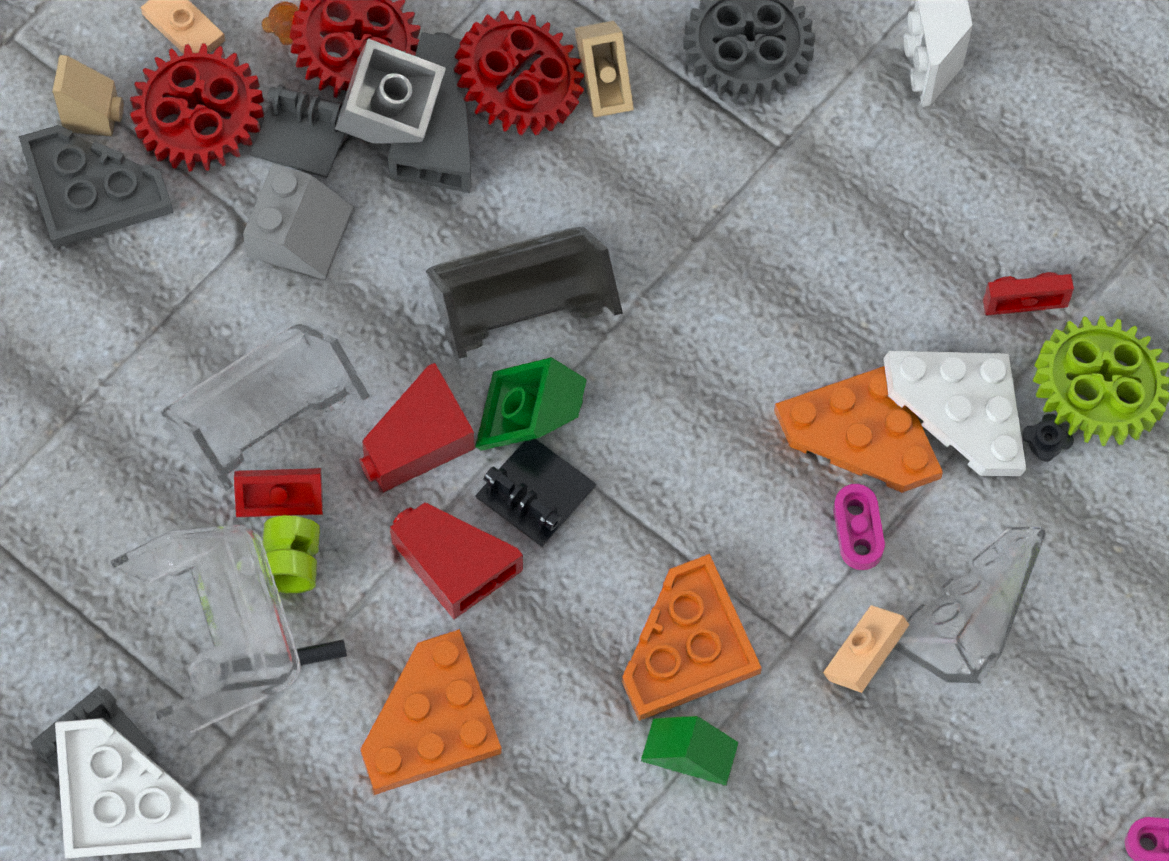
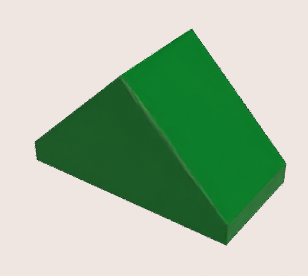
[641,716,739,786]

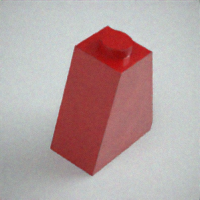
[359,363,475,493]
[390,502,523,620]

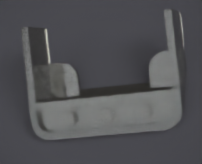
[426,227,623,359]

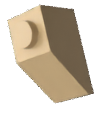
[574,21,634,118]
[52,55,124,137]

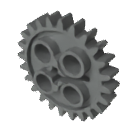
[683,0,815,103]

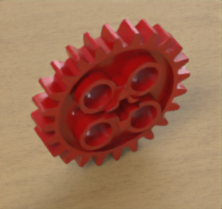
[289,0,421,98]
[453,11,585,136]
[130,43,264,172]

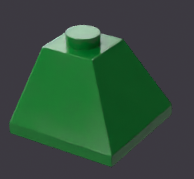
[475,357,587,451]

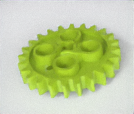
[1033,316,1169,446]

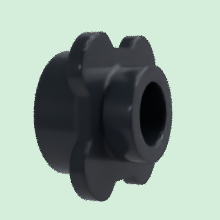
[1022,414,1074,462]

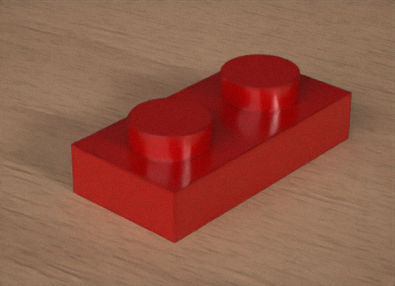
[983,272,1074,316]
[234,468,323,517]

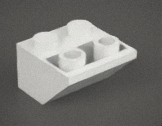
[904,0,973,107]

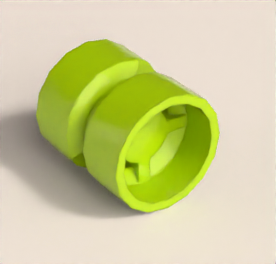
[259,516,320,593]

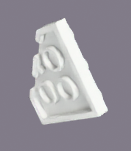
[883,351,1026,476]
[55,718,203,859]

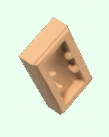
[141,0,225,54]
[823,605,909,693]

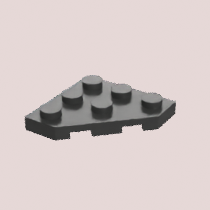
[18,125,174,248]

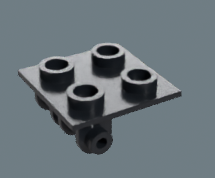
[475,439,596,547]

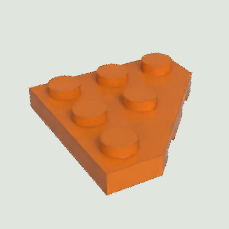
[774,366,943,493]
[622,554,762,721]
[360,629,502,795]

